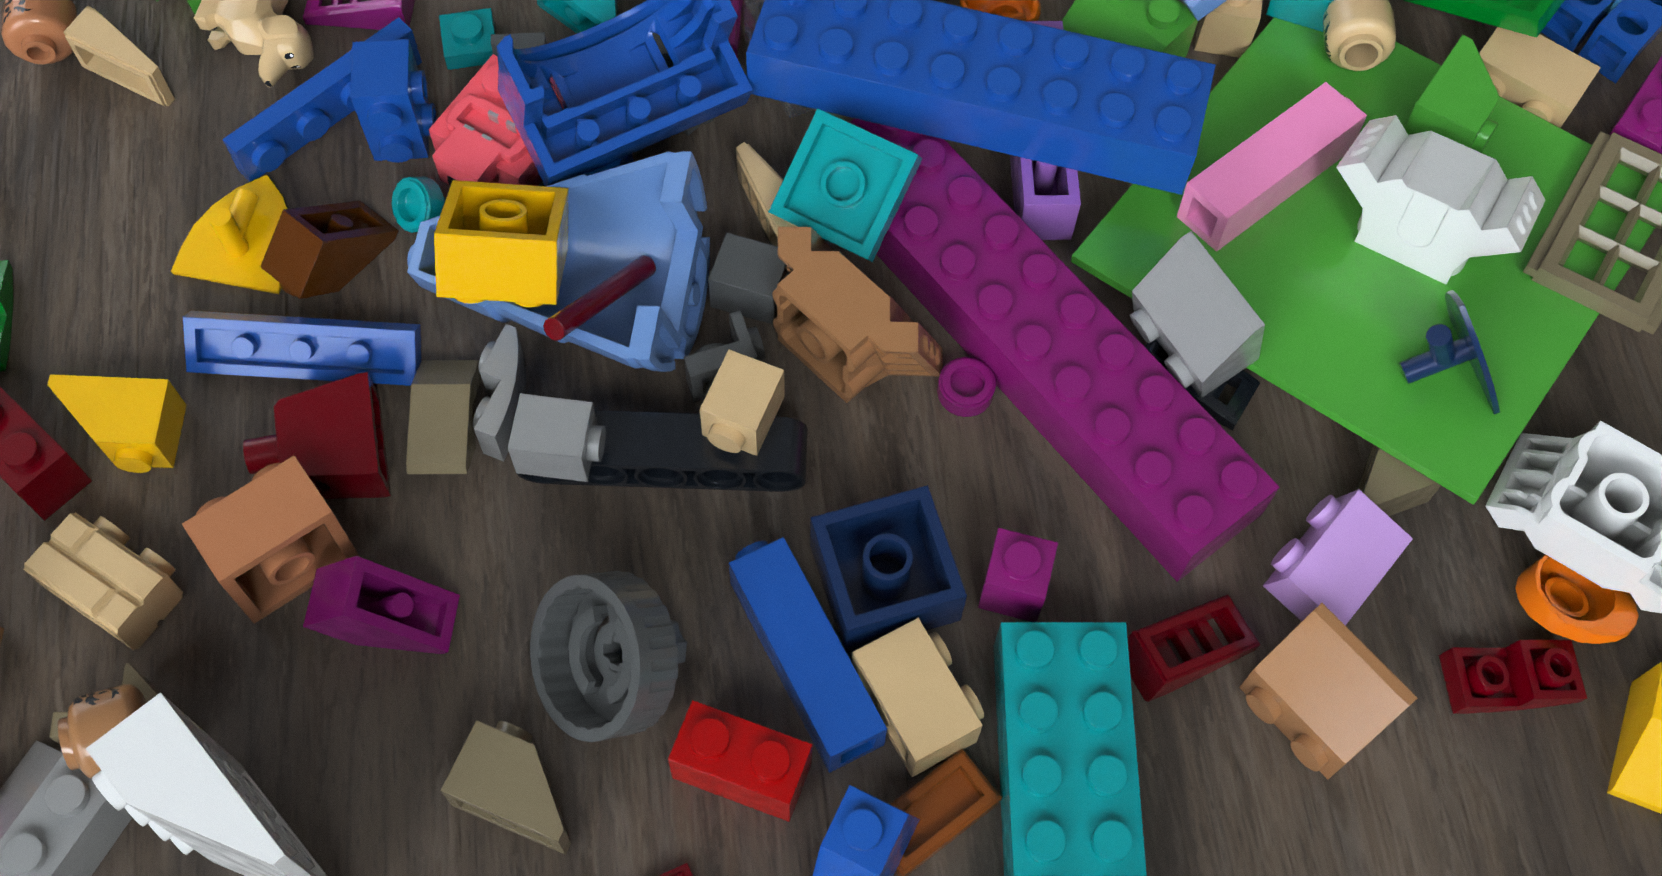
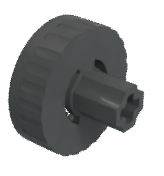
[530,571,687,742]

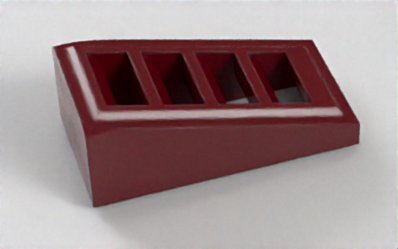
[1128,594,1260,702]

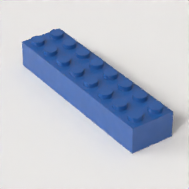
[746,0,1216,195]

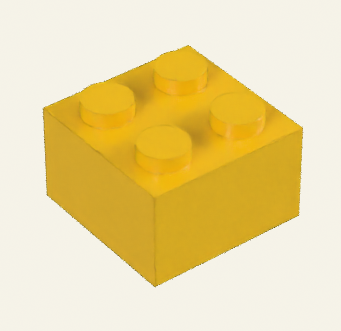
[434,180,569,307]

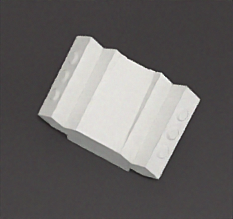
[1336,115,1545,284]
[1485,420,1662,614]

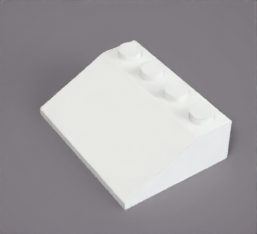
[86,692,327,876]

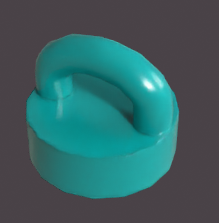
[391,176,446,233]

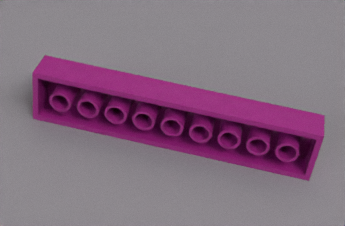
[849,118,1280,582]

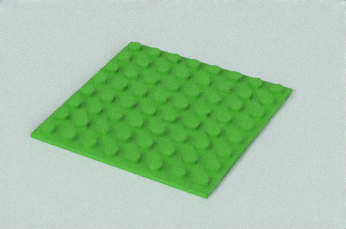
[1071,17,1662,505]

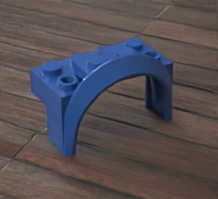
[496,0,753,186]

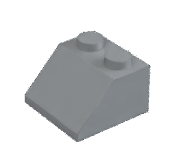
[1129,231,1265,398]
[0,740,133,876]

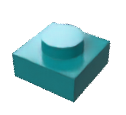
[439,8,496,70]

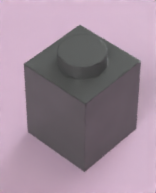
[708,232,790,324]

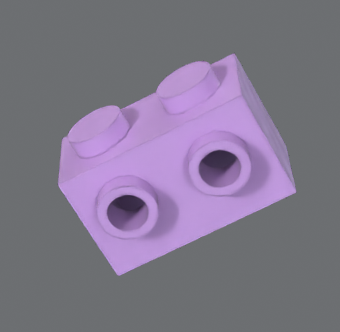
[1263,489,1413,626]

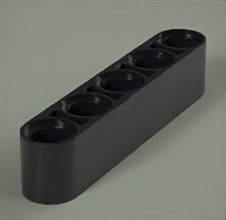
[516,410,808,492]

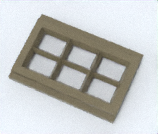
[1523,131,1662,335]

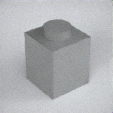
[508,393,606,482]

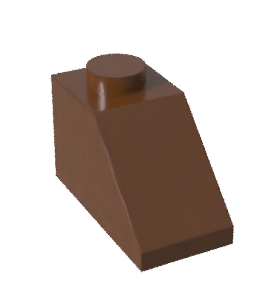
[260,201,399,299]

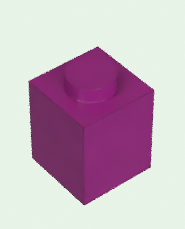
[978,528,1058,622]

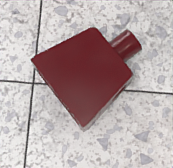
[243,372,391,499]

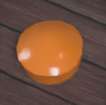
[1515,555,1639,644]

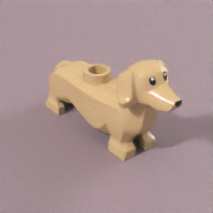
[194,0,314,88]

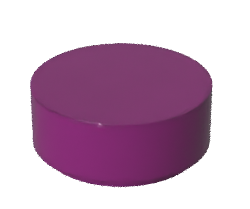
[937,357,996,417]

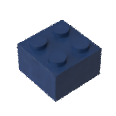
[810,485,967,653]

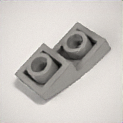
[473,324,526,462]

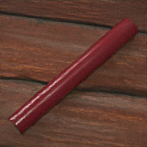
[543,255,656,341]

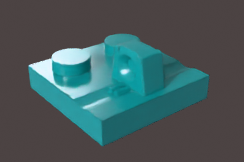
[768,108,922,262]

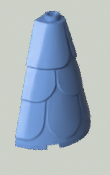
[407,151,710,372]

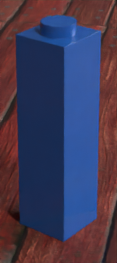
[729,537,887,773]

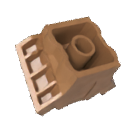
[772,227,943,403]

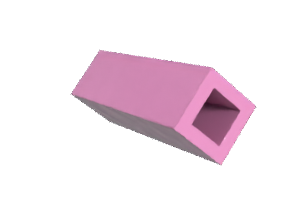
[1176,82,1367,252]

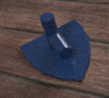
[1399,290,1500,415]

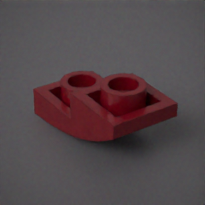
[1439,640,1587,714]

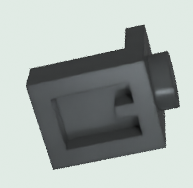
[684,310,765,402]

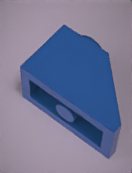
[813,785,920,876]

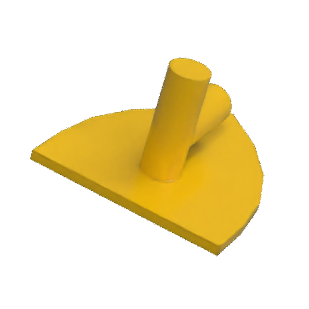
[171,175,287,294]

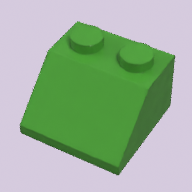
[1062,0,1198,57]

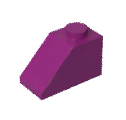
[303,555,460,654]

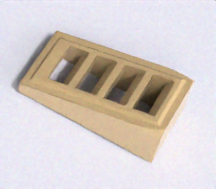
[64,6,175,107]
[736,142,798,246]

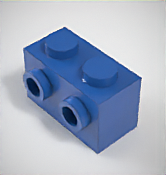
[350,39,437,163]

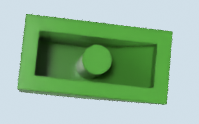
[1404,35,1500,153]

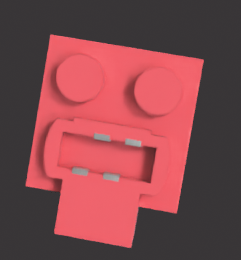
[429,54,564,186]

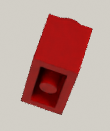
[668,700,813,822]

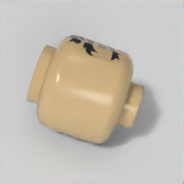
[1323,0,1396,71]

